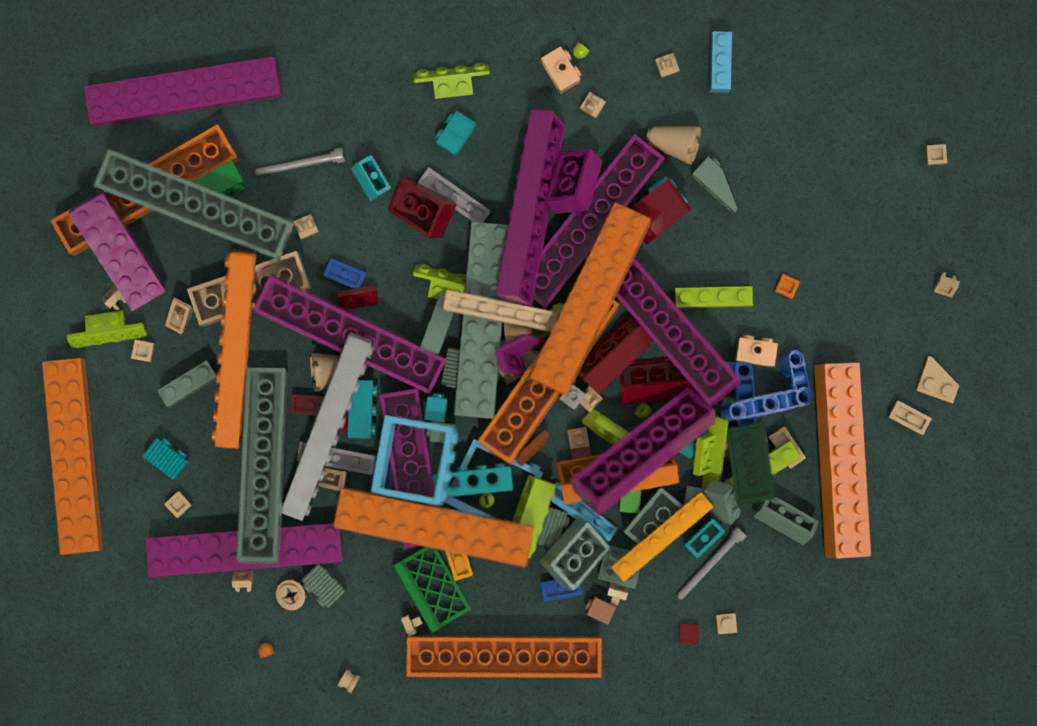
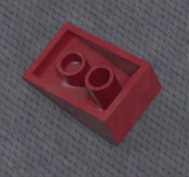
[388,177,457,238]
[630,179,692,245]

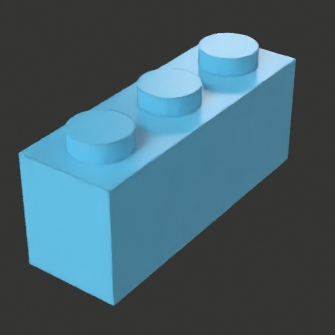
[709,31,732,93]

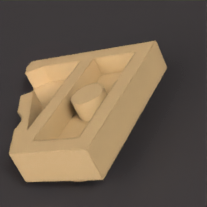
[916,356,959,403]

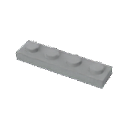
[418,167,491,223]
[296,442,376,475]

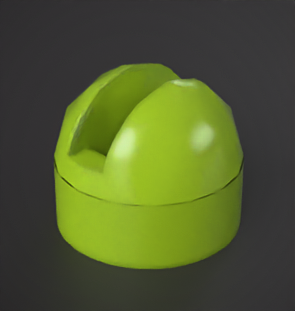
[573,42,590,59]
[635,403,652,419]
[479,493,494,508]

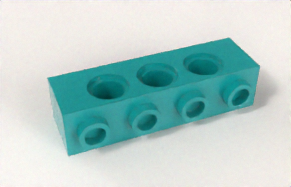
[433,463,513,497]

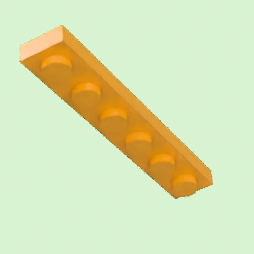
[611,492,713,582]

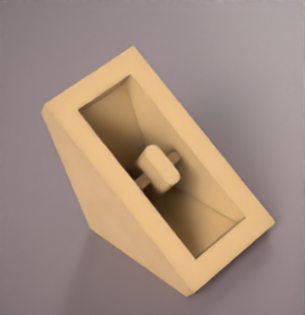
[165,298,194,334]
[316,467,348,491]

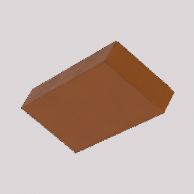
[516,430,549,466]

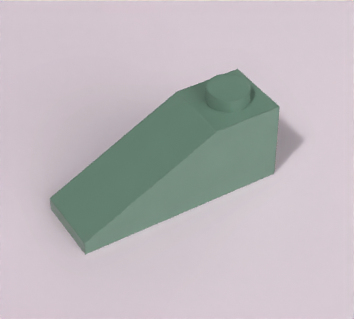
[691,157,738,214]
[420,293,455,354]

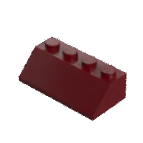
[578,315,654,394]
[619,357,699,405]

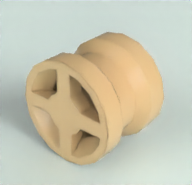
[338,669,360,693]

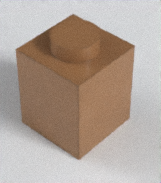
[585,596,616,625]

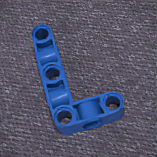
[721,350,812,421]
[725,362,757,426]

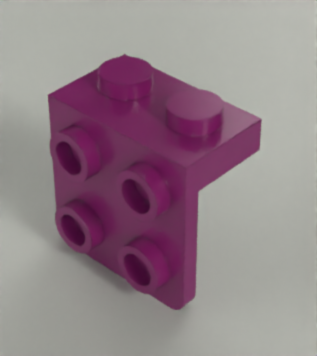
[494,334,545,376]

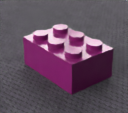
[545,149,602,214]

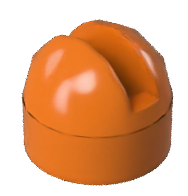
[258,643,275,658]

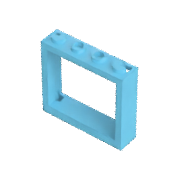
[371,415,458,505]
[445,437,543,518]

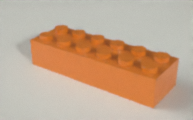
[556,454,679,504]

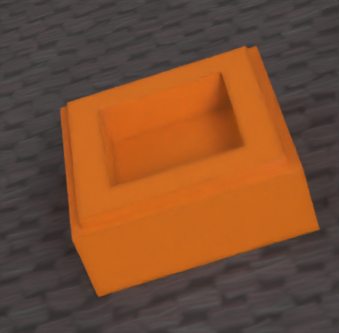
[775,274,800,299]

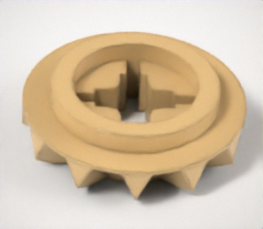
[276,579,307,610]

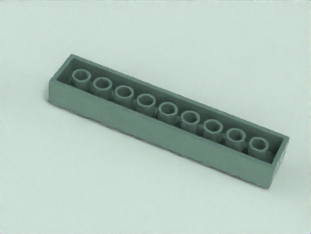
[94,149,294,260]
[454,222,510,419]
[237,368,288,564]

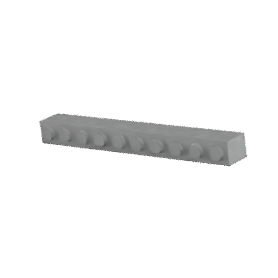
[282,332,374,520]

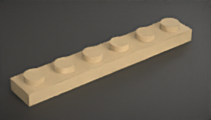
[441,290,558,332]

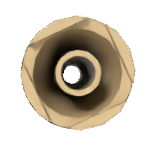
[646,126,701,165]
[310,353,360,391]

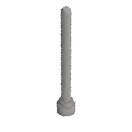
[254,147,345,176]
[677,526,747,599]

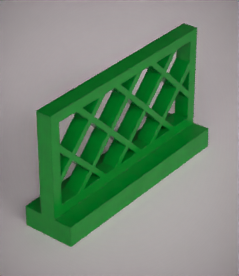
[392,546,471,633]

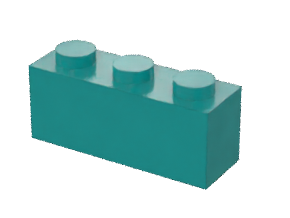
[348,380,377,439]

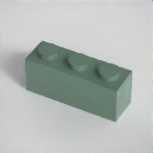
[157,360,217,407]
[754,497,819,545]

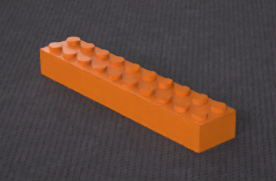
[50,124,240,256]
[530,203,651,397]
[212,249,257,449]
[478,301,619,466]
[42,358,103,555]
[814,363,871,559]
[334,487,535,567]
[407,635,602,678]

